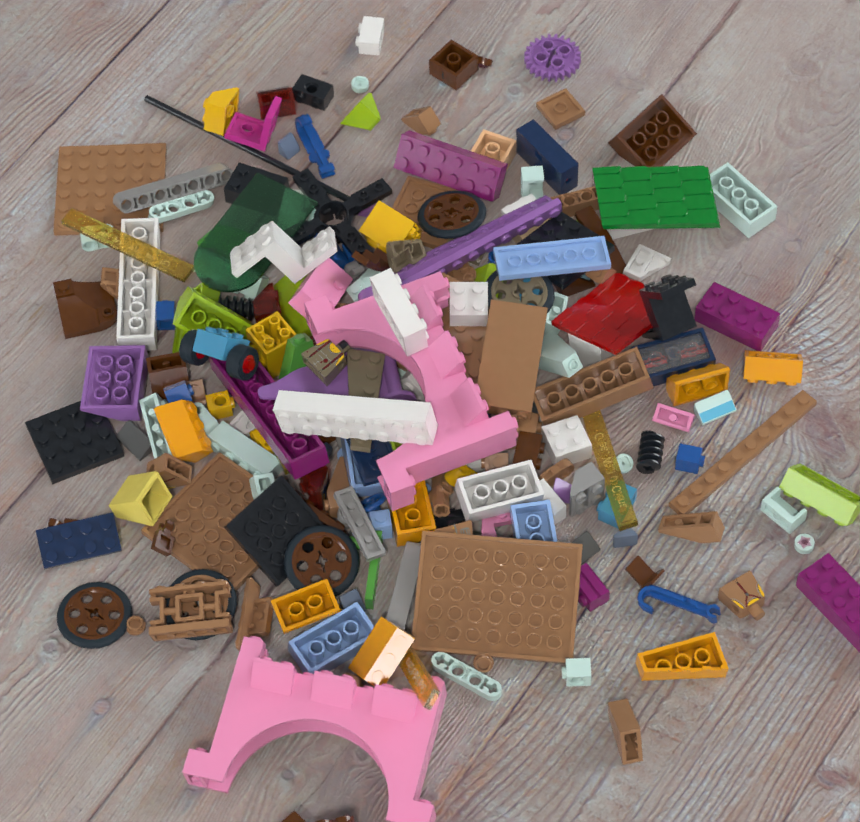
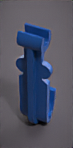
[295,114,336,179]
[637,585,721,623]

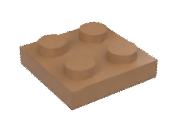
[536,88,585,130]

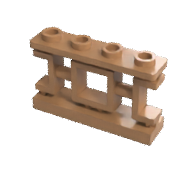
[149,579,233,641]

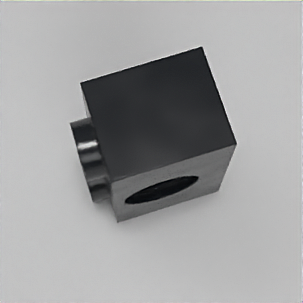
[292,74,334,111]

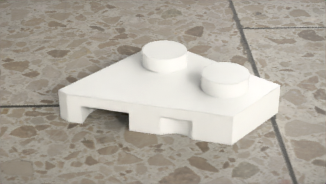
[623,244,671,281]

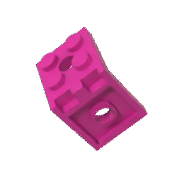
[224,96,282,152]

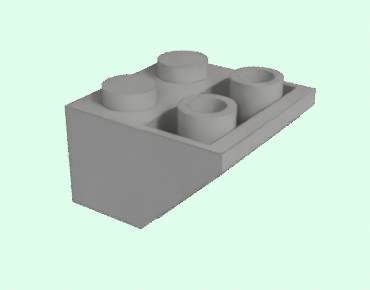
[569,462,605,517]

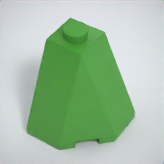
[278,333,314,380]

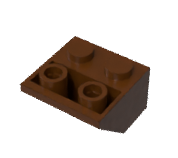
[146,352,189,400]

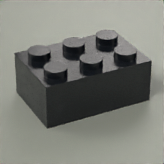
[224,162,289,218]

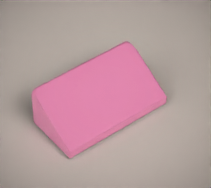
[652,403,696,433]

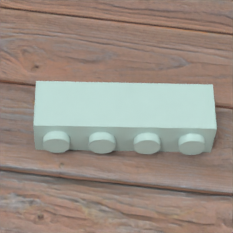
[208,421,283,479]

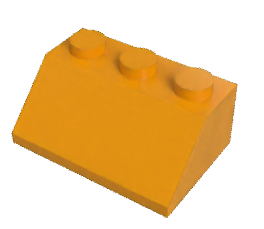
[743,350,803,386]
[666,363,730,406]
[154,399,213,463]
[386,480,436,547]
[271,579,341,634]
[348,616,415,687]

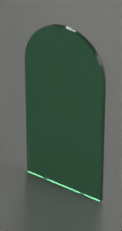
[194,172,318,292]

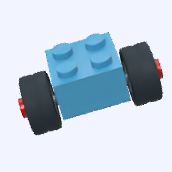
[179,326,259,381]

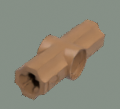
[428,472,454,518]

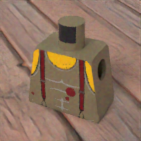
[301,339,350,386]

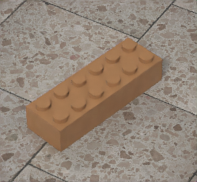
[534,347,654,426]

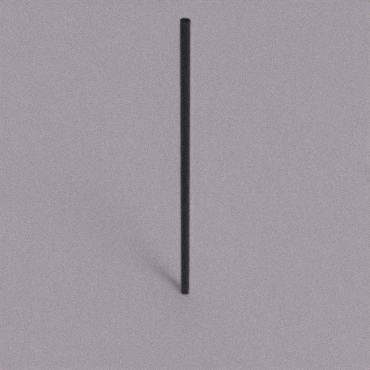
[144,95,350,202]

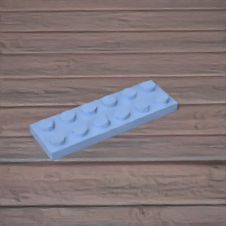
[493,236,611,281]

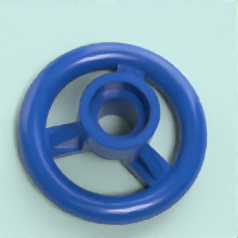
[361,492,386,514]

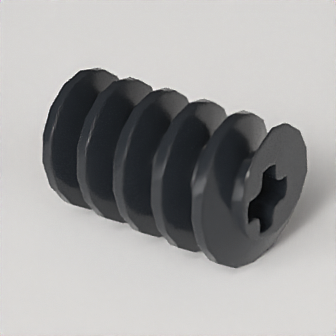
[218,295,256,322]
[636,431,665,474]

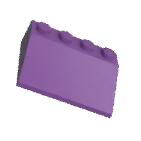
[80,345,149,421]

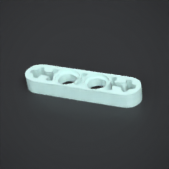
[148,190,214,223]
[431,652,502,701]

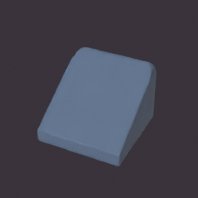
[278,132,300,160]
[613,525,638,548]
[339,589,366,612]

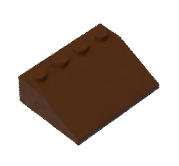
[608,94,697,167]

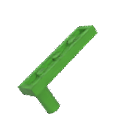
[350,530,383,610]

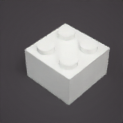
[449,282,488,326]
[541,415,592,465]

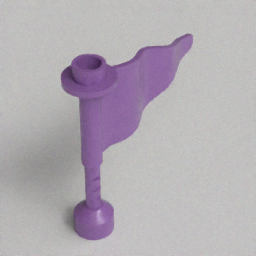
[258,286,417,401]

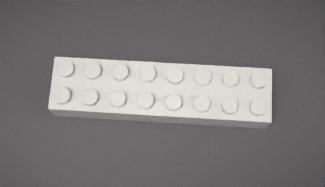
[116,218,160,351]
[273,390,438,445]

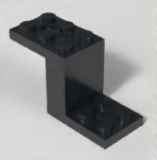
[639,274,697,341]

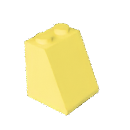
[109,471,173,526]

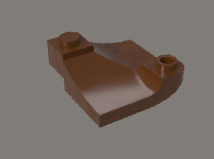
[53,279,117,339]

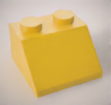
[202,87,239,136]

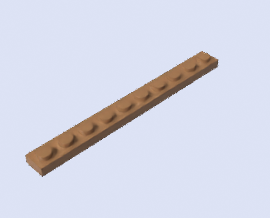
[669,390,817,514]

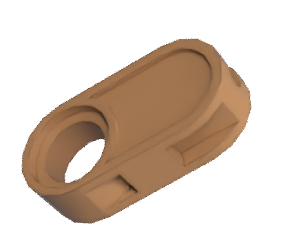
[539,458,574,487]

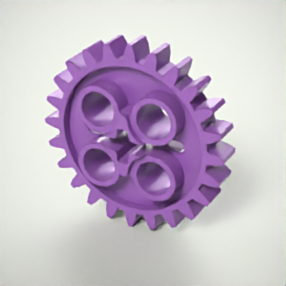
[524,34,581,82]

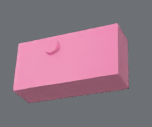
[288,258,353,318]

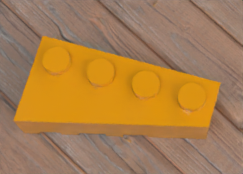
[635,632,729,681]

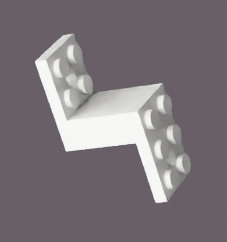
[230,221,337,283]

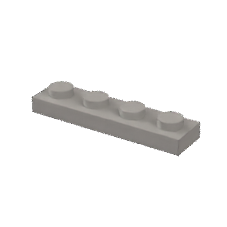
[333,486,386,562]

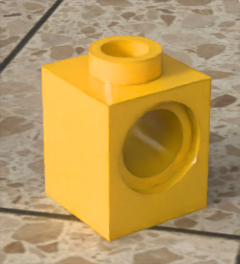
[205,390,235,420]

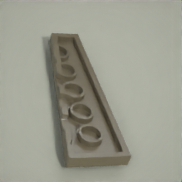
[347,349,385,453]

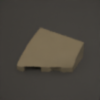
[386,239,427,273]

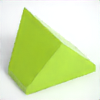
[340,93,381,131]

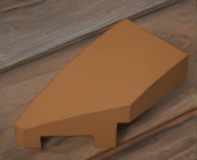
[100,267,119,299]

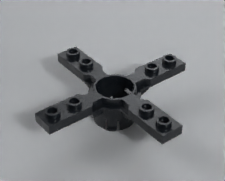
[284,168,393,264]

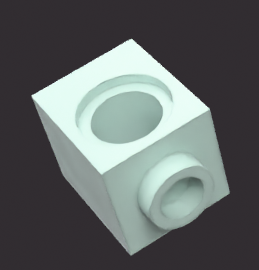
[562,658,591,686]

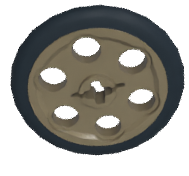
[486,270,555,313]

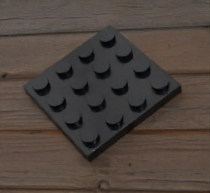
[516,212,615,290]
[25,401,124,485]
[224,475,325,587]

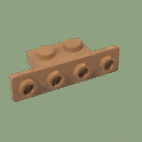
[235,577,274,651]

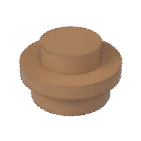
[126,616,146,635]
[473,652,494,673]

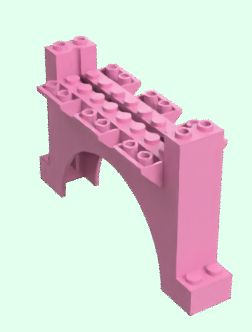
[304,271,518,511]
[182,636,447,822]

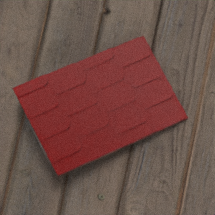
[551,273,652,367]

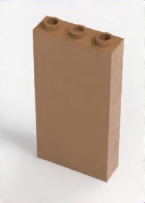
[477,299,548,420]

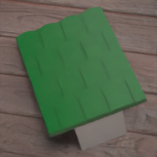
[592,165,721,239]

